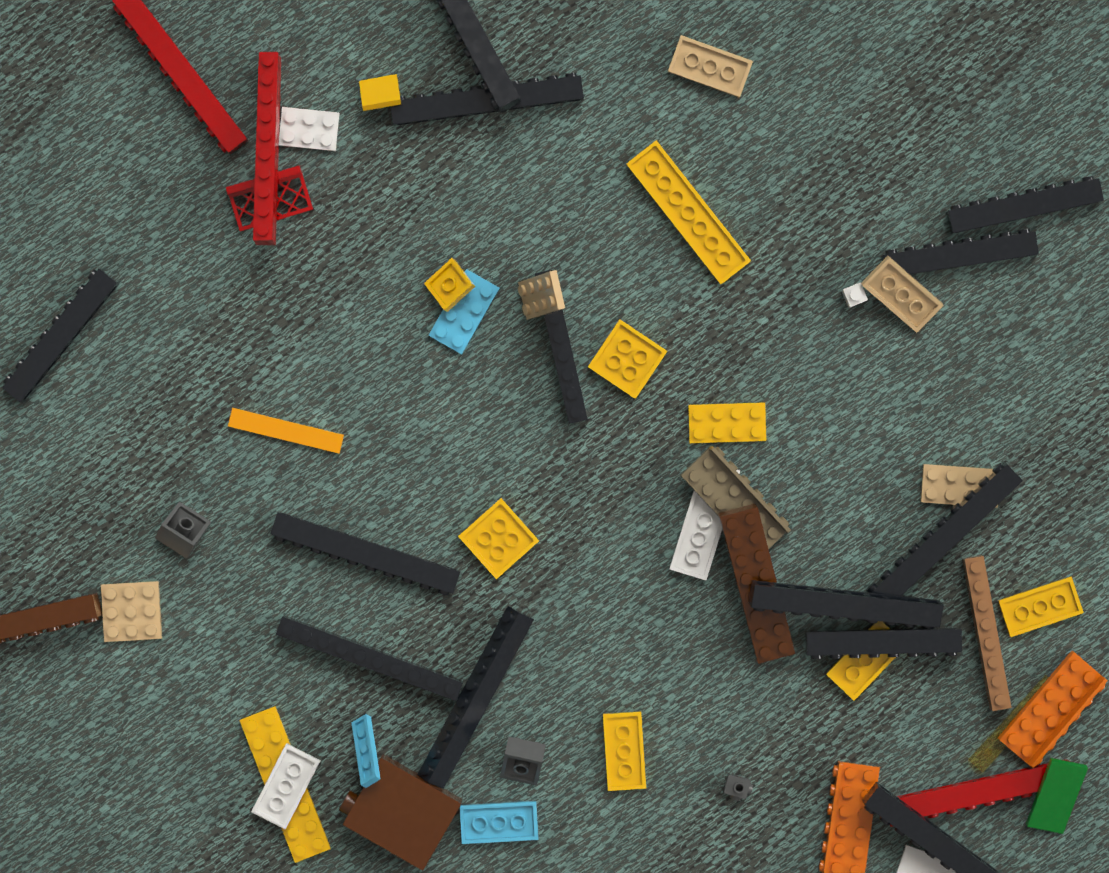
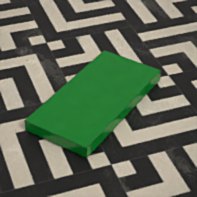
[1026,758,1088,834]

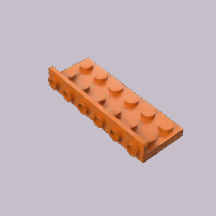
[998,651,1108,768]
[819,761,880,873]

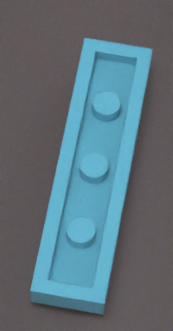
[351,714,381,788]

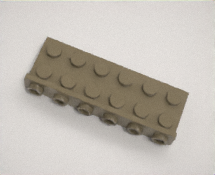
[680,446,791,549]

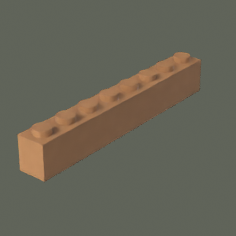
[962,555,1012,711]

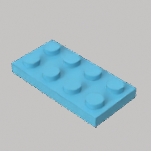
[429,269,500,354]
[460,801,538,844]

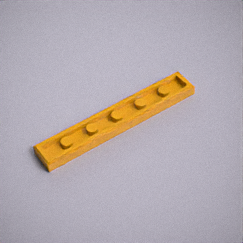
[228,408,344,454]

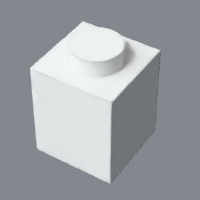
[841,282,868,308]

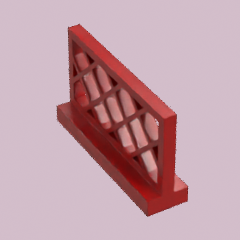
[225,165,313,231]

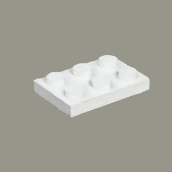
[279,107,340,151]

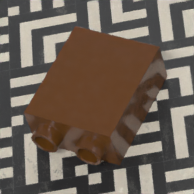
[339,754,463,871]

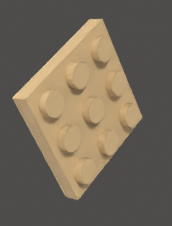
[101,581,162,642]

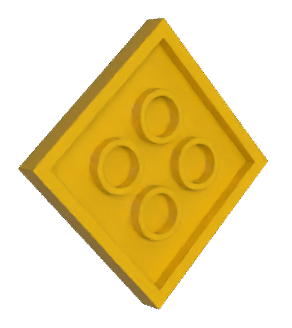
[588,320,667,399]
[458,498,539,579]

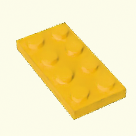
[688,403,766,443]
[998,576,1084,637]
[826,621,896,700]
[603,711,646,791]

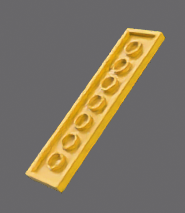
[626,140,751,285]
[239,706,331,863]

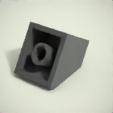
[155,501,211,559]
[500,737,546,786]

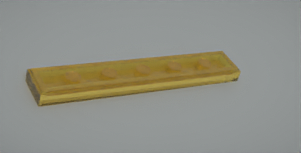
[968,675,1049,773]

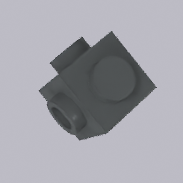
[723,773,753,801]

